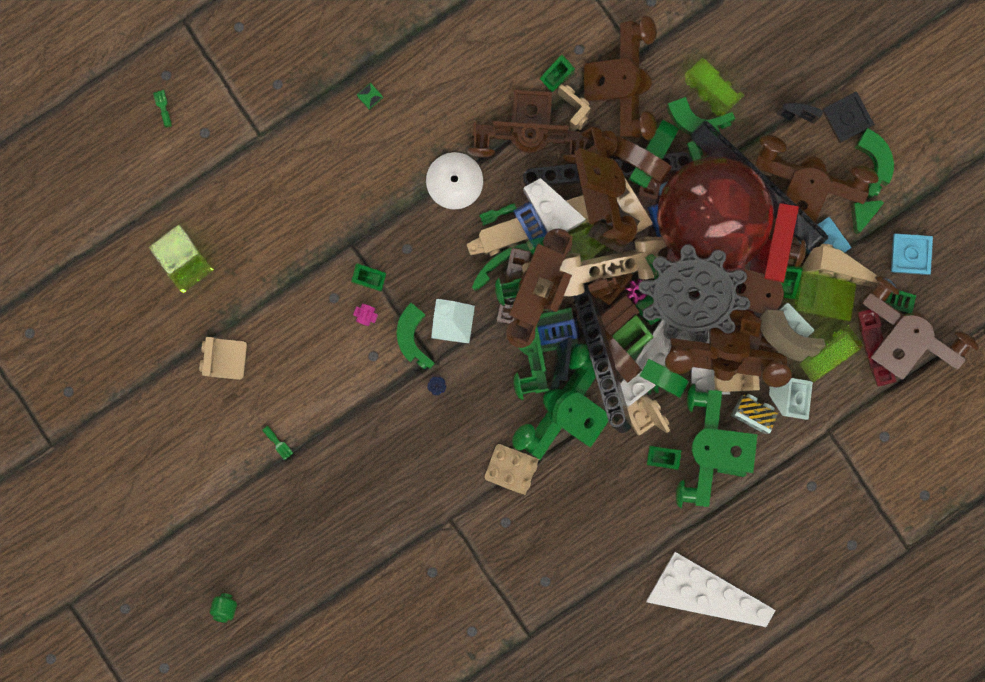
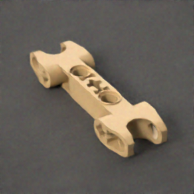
[547,236,672,296]

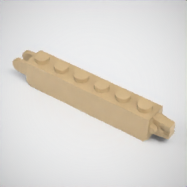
[467,195,589,257]

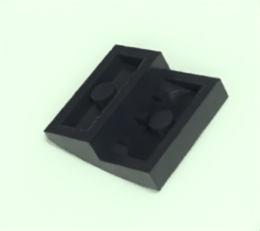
[777,103,824,124]
[551,337,572,389]

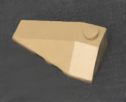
[802,244,878,287]

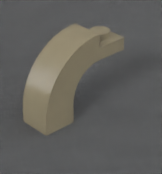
[759,309,826,361]

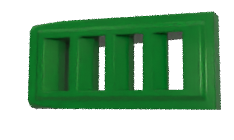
[886,290,916,314]

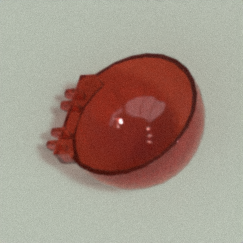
[657,156,774,271]

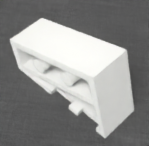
[523,178,586,233]

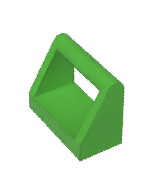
[612,315,654,357]

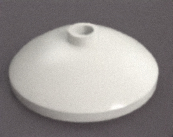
[426,152,483,210]

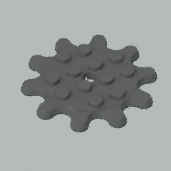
[639,244,750,343]

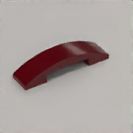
[858,309,896,387]

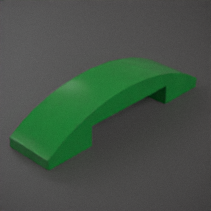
[629,120,679,189]
[472,243,531,292]

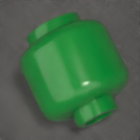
[210,593,237,623]

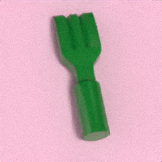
[153,90,172,128]
[479,203,517,226]
[262,426,293,460]

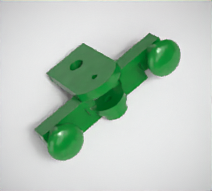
[495,278,578,401]
[512,343,608,460]
[675,383,758,508]

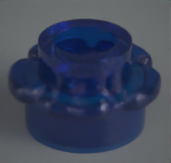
[427,377,446,395]

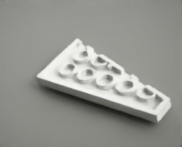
[620,319,709,407]
[646,551,776,627]

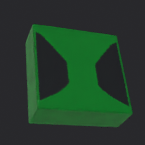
[357,83,383,110]

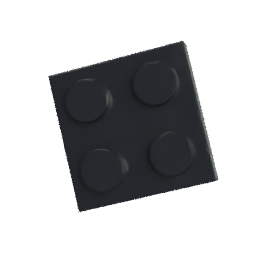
[822,91,875,143]

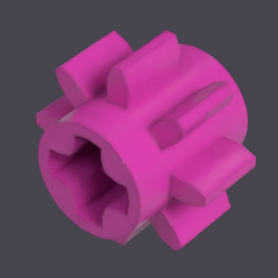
[625,279,648,303]
[353,303,378,326]

